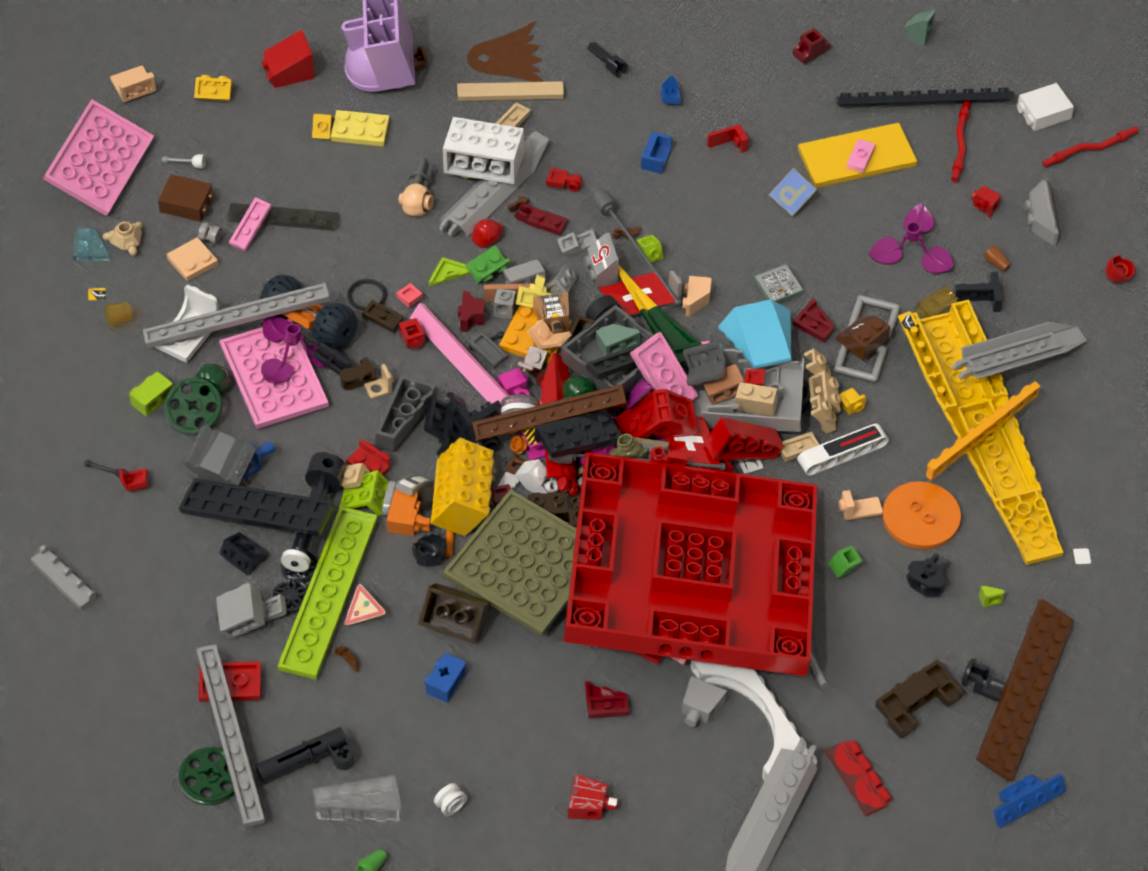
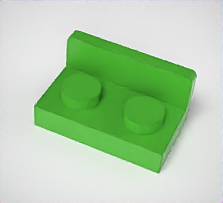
[465,245,511,284]

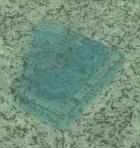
[73,228,109,261]

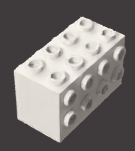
[443,117,524,184]

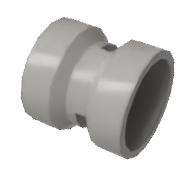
[198,222,223,244]

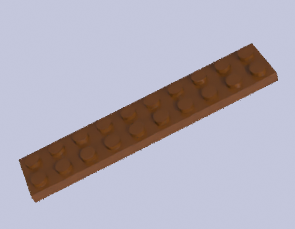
[976,598,1074,782]

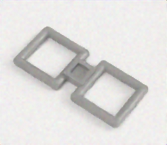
[834,295,900,382]

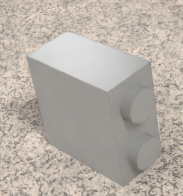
[216,583,265,639]

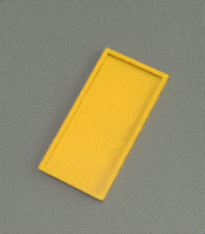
[798,123,917,188]

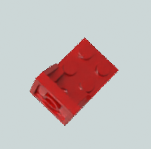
[615,389,699,439]

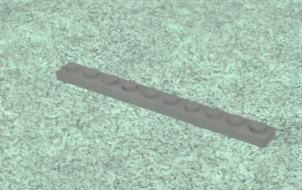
[143,283,330,348]
[196,644,265,828]

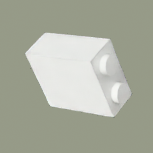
[1017,83,1074,131]

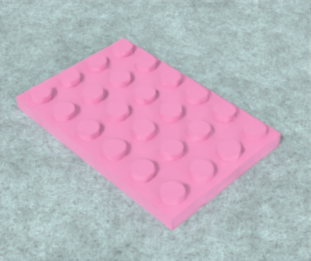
[43,99,154,216]
[219,319,329,429]

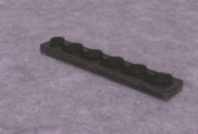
[227,203,339,231]

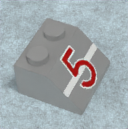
[585,233,619,288]

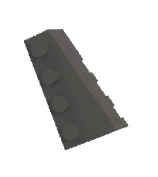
[375,375,437,452]

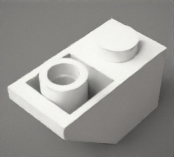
[515,459,559,494]

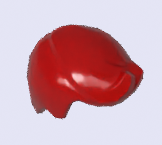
[471,219,503,248]
[1105,255,1136,283]

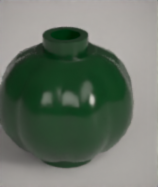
[195,364,231,396]
[562,375,596,399]

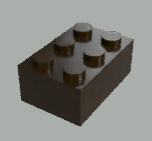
[418,583,491,644]

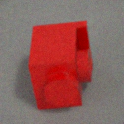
[971,186,1001,218]
[399,318,425,349]

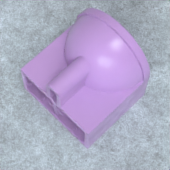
[341,0,415,92]

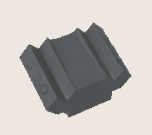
[183,424,256,485]

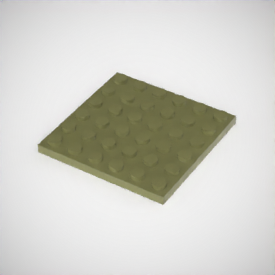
[443,489,576,636]

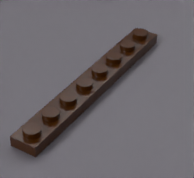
[472,384,627,442]

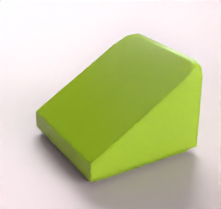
[979,586,1004,608]

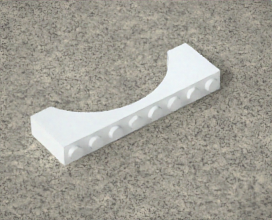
[691,660,817,781]

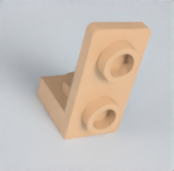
[527,319,572,349]

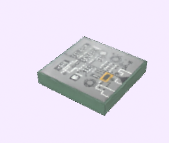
[754,264,804,303]

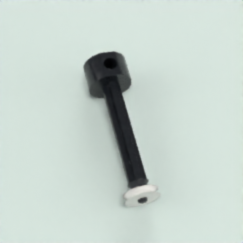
[281,452,346,572]

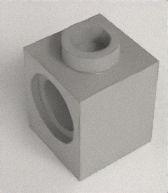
[494,288,516,319]

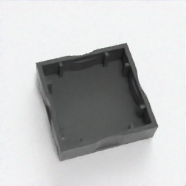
[561,305,654,396]

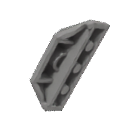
[1025,178,1059,245]

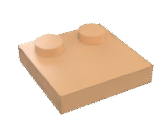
[166,237,218,282]

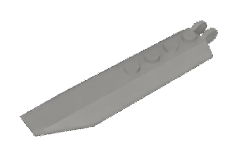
[439,131,549,237]
[952,322,1087,380]
[725,738,818,871]

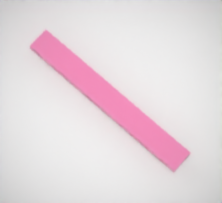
[410,303,513,414]

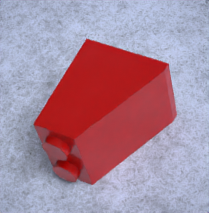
[261,30,314,88]

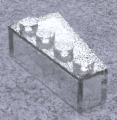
[312,775,403,823]

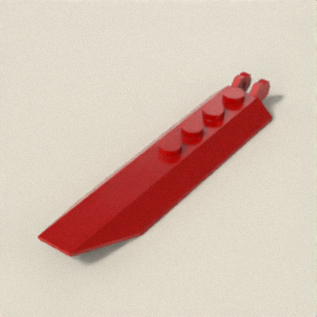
[541,352,578,496]

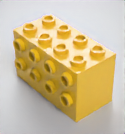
[431,438,494,536]

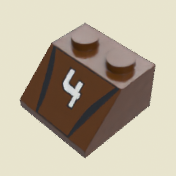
[835,316,890,360]

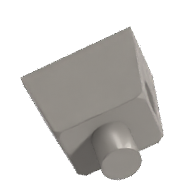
[682,676,727,727]

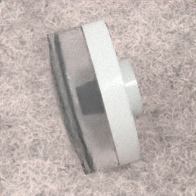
[501,394,540,415]

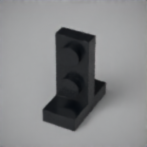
[954,272,1002,312]
[449,400,502,443]

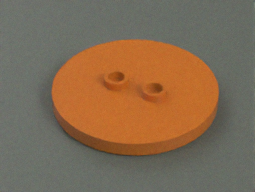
[882,481,961,549]

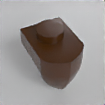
[414,46,428,71]

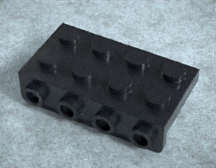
[534,411,622,458]

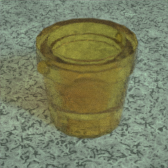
[104,302,133,328]

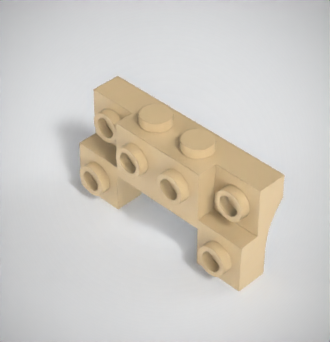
[804,348,841,434]

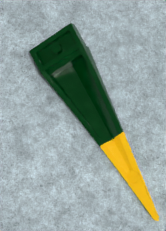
[618,265,702,366]

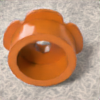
[510,436,528,454]

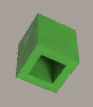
[827,545,862,579]

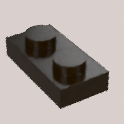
[362,300,404,333]

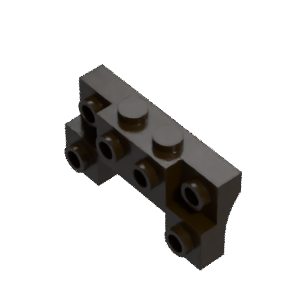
[527,491,580,527]
[875,659,964,739]

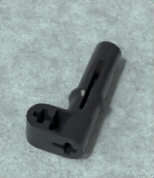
[255,727,354,784]

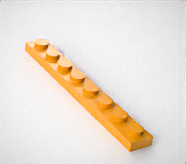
[926,381,1041,480]

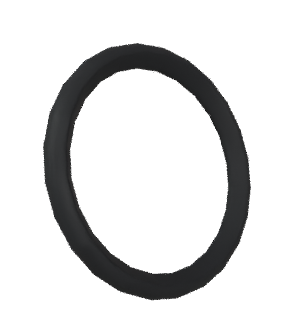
[347,279,386,310]

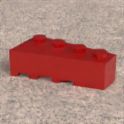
[704,417,784,460]

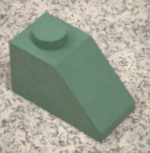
[905,9,936,45]
[596,324,640,356]

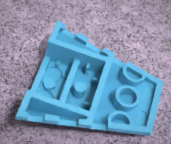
[718,299,791,369]

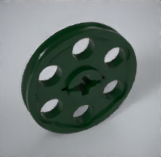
[165,378,223,435]
[179,747,235,805]

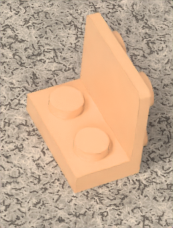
[110,66,156,103]

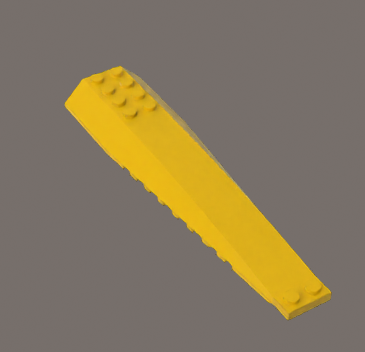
[898,300,1064,565]

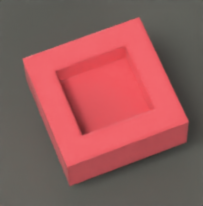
[396,283,423,308]

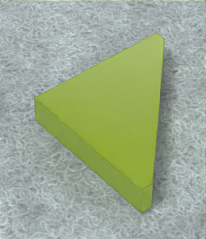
[429,257,470,286]

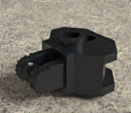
[906,553,950,597]

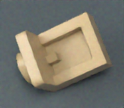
[341,463,370,489]

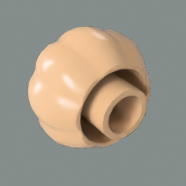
[399,184,434,217]

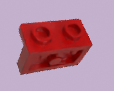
[346,439,391,476]

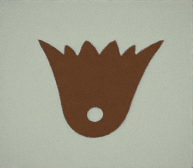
[467,21,544,82]

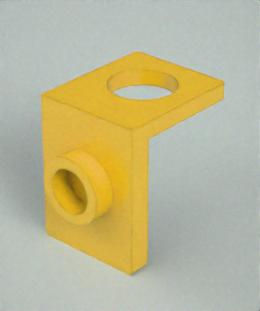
[312,114,333,139]

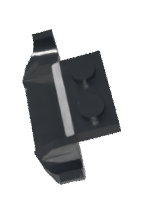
[424,392,468,456]

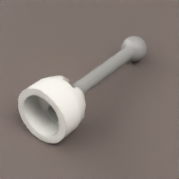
[162,154,206,169]

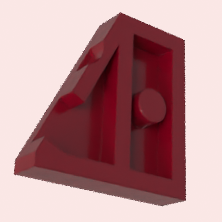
[793,298,835,342]
[584,681,629,719]

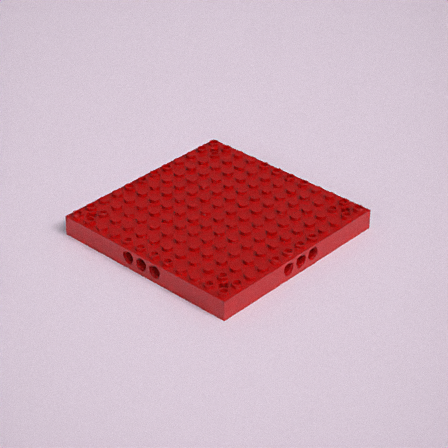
[563,452,817,676]

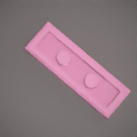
[229,197,272,252]

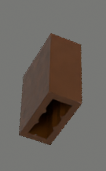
[158,174,215,222]

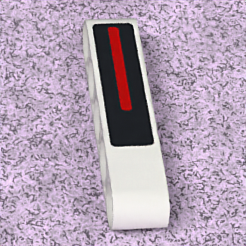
[797,423,889,476]

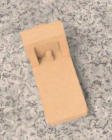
[839,490,883,520]

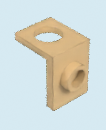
[364,364,394,400]

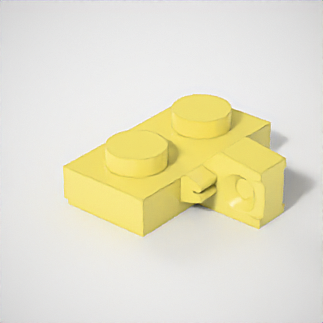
[515,275,555,308]

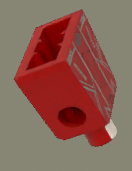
[568,774,618,820]

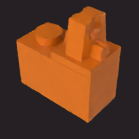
[386,489,431,536]

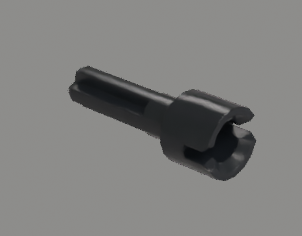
[587,42,628,77]

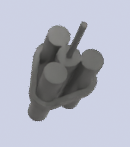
[408,157,434,188]

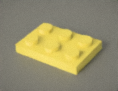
[331,110,389,147]

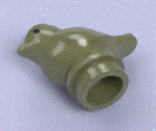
[610,434,648,458]

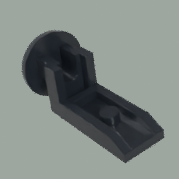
[962,658,1006,702]

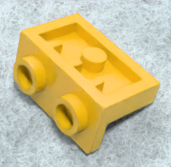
[194,75,233,101]

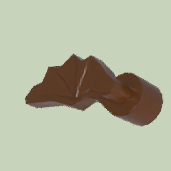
[507,195,530,212]
[612,226,641,239]
[334,646,359,673]

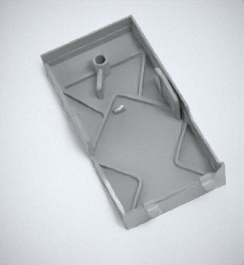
[636,349,805,432]

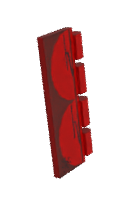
[825,740,892,817]

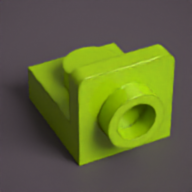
[636,234,663,262]

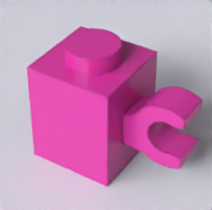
[498,368,530,403]

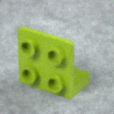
[340,470,389,516]

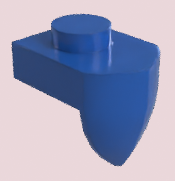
[660,75,681,105]

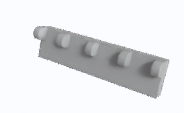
[31,544,97,611]

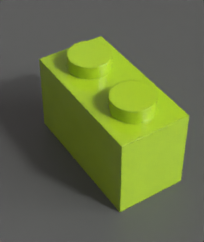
[129,371,173,417]

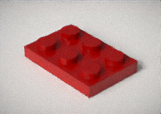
[199,661,261,702]

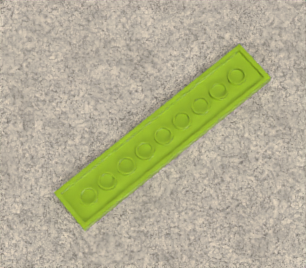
[277,506,378,680]

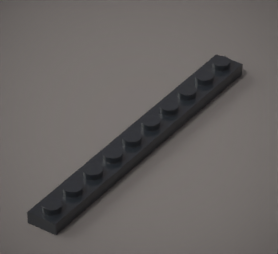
[836,87,1014,104]

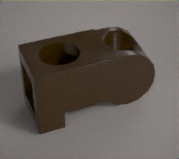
[340,357,376,390]

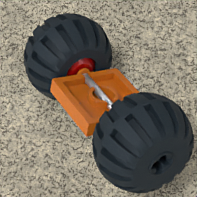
[260,275,358,349]

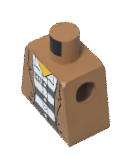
[533,292,569,334]

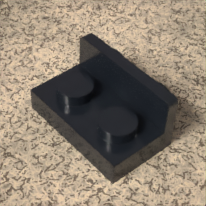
[220,532,268,575]

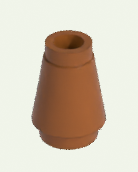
[984,245,1011,272]

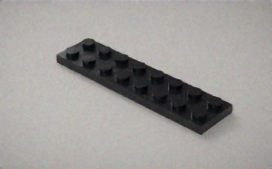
[179,478,335,536]

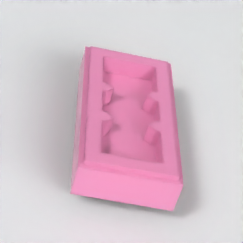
[846,139,875,173]

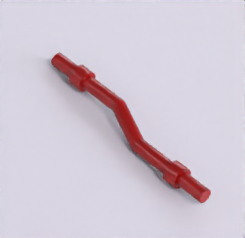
[951,100,971,182]
[1042,126,1139,168]

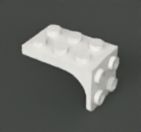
[155,285,219,363]

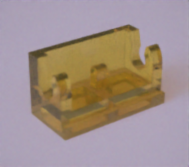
[914,285,958,318]

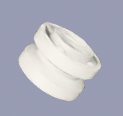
[434,783,467,816]

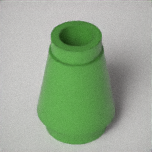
[356,849,387,871]

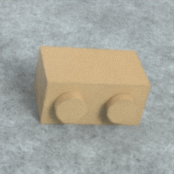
[735,382,778,417]

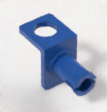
[242,440,276,479]

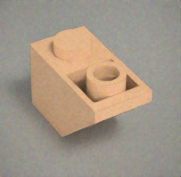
[682,276,711,316]

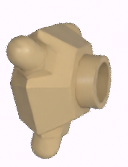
[103,222,143,256]

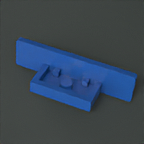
[993,774,1066,828]

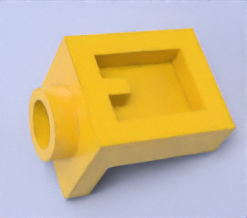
[839,388,866,415]

